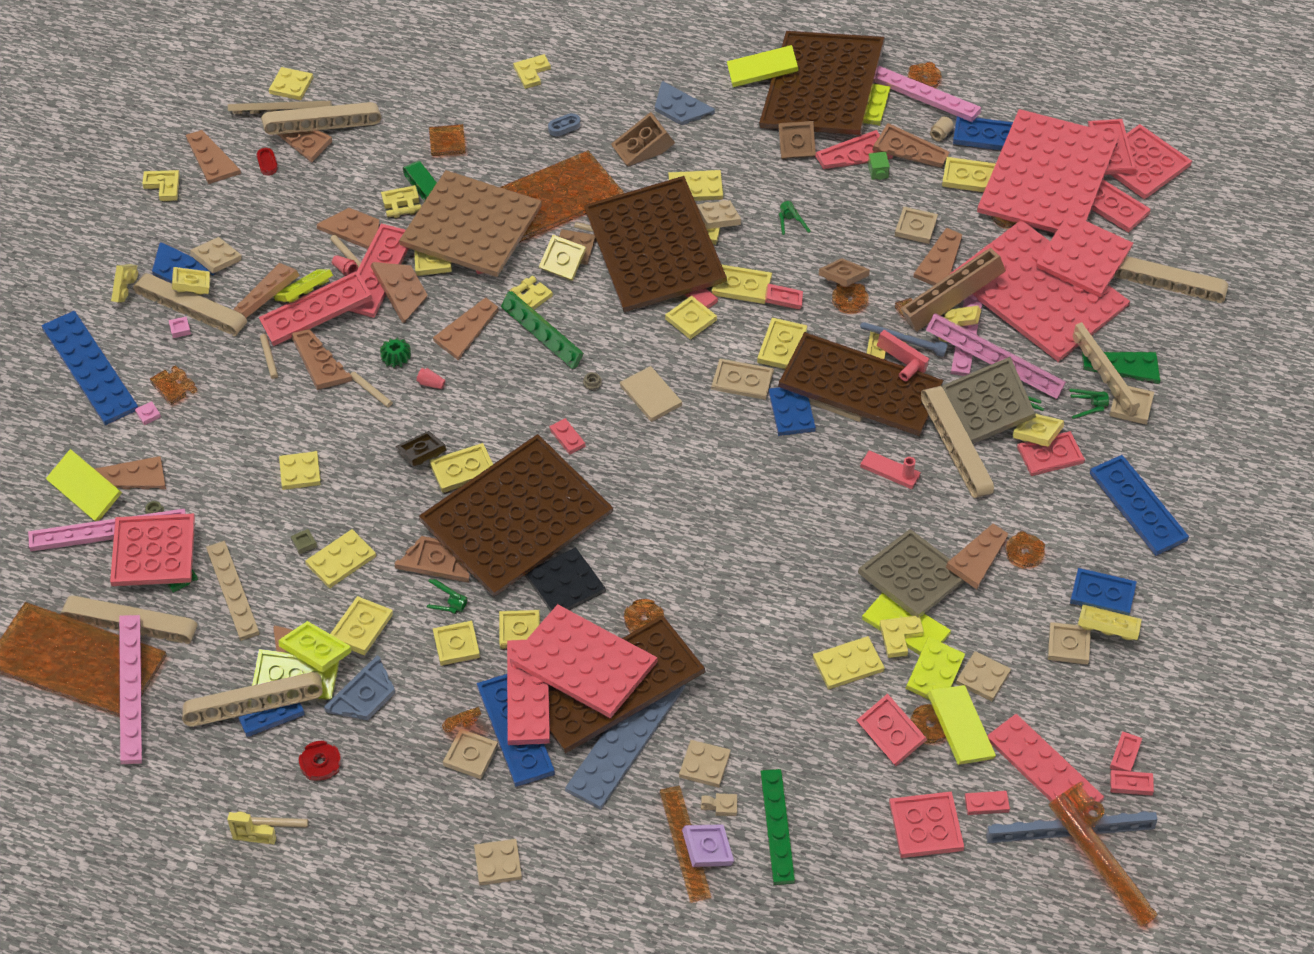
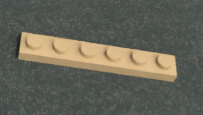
[228,101,332,114]
[1073,322,1140,416]
[206,541,260,641]

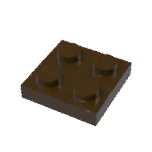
[396,431,447,467]

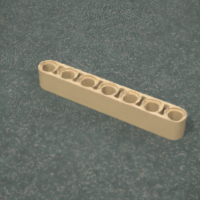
[261,102,382,135]
[1114,256,1228,303]
[133,273,247,336]
[921,386,994,498]
[60,595,198,644]
[182,672,322,727]

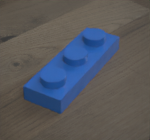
[239,702,305,737]

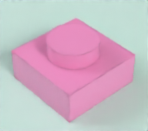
[168,316,191,338]
[135,401,161,425]

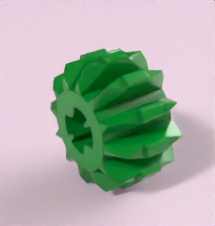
[380,337,411,368]

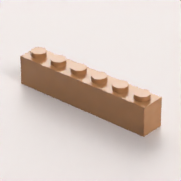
[901,247,1006,332]

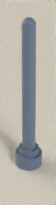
[860,322,947,357]

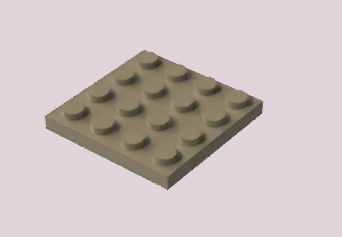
[941,357,1036,444]
[858,529,965,618]

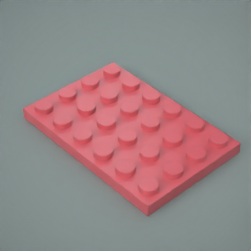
[510,604,657,718]

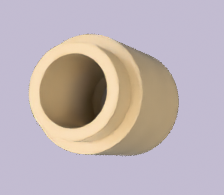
[930,116,954,141]

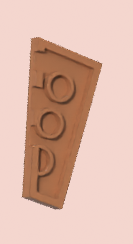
[872,123,950,168]
[292,329,352,390]
[95,456,166,489]

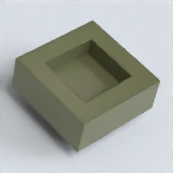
[290,529,317,555]

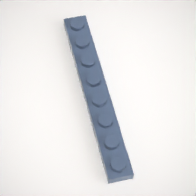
[986,811,1158,843]

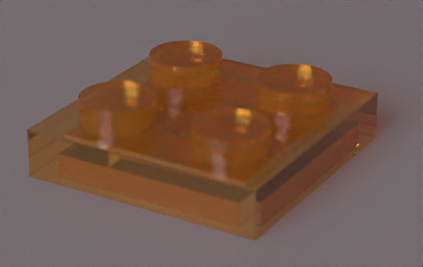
[429,124,466,156]

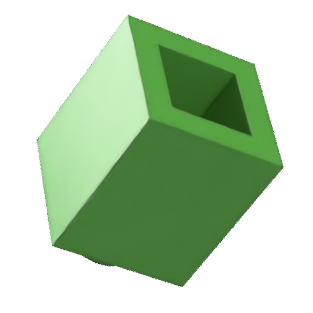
[868,152,890,180]

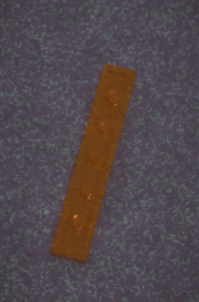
[659,785,711,903]

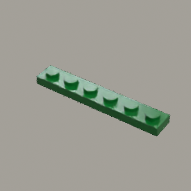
[501,291,584,369]
[760,769,795,885]

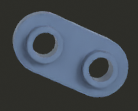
[548,113,581,136]

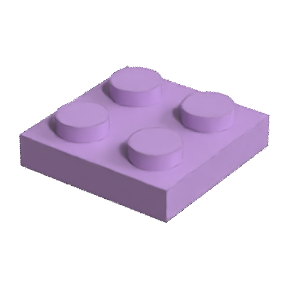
[682,825,734,867]

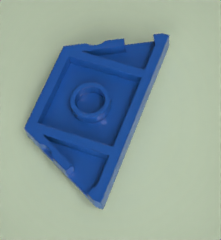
[152,242,217,284]

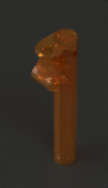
[1048,782,1158,927]

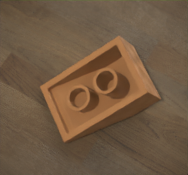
[611,112,675,166]

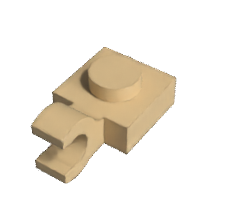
[701,793,737,816]

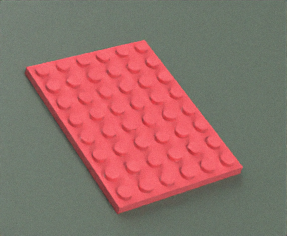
[977,109,1119,233]
[950,221,1130,362]

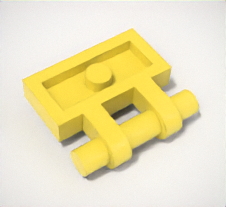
[381,186,421,218]
[505,276,553,309]

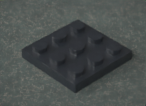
[525,547,606,612]

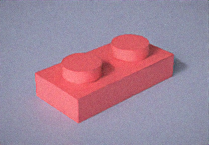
[765,284,803,310]
[549,418,586,455]
[1110,731,1142,772]
[1110,770,1154,796]
[964,791,1010,815]

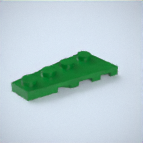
[1082,352,1161,385]

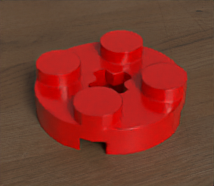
[299,741,341,781]

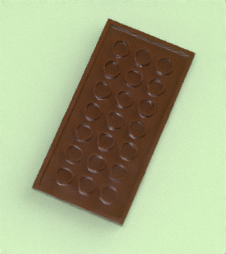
[778,332,944,436]
[549,615,706,754]

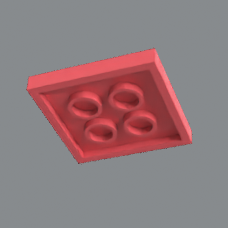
[889,791,964,858]

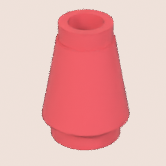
[332,255,358,276]
[416,368,445,389]

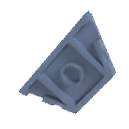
[655,81,715,125]
[324,655,395,720]

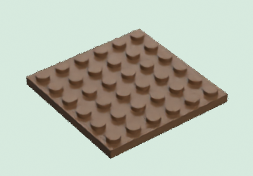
[399,170,542,277]

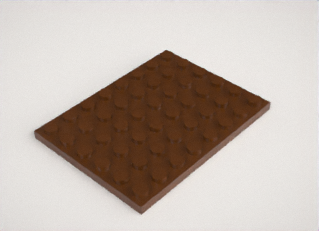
[759,31,885,135]
[584,176,727,312]
[419,434,613,597]

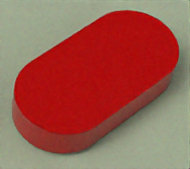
[256,148,278,176]

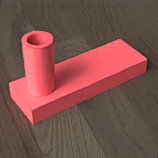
[877,330,929,381]
[860,450,921,489]

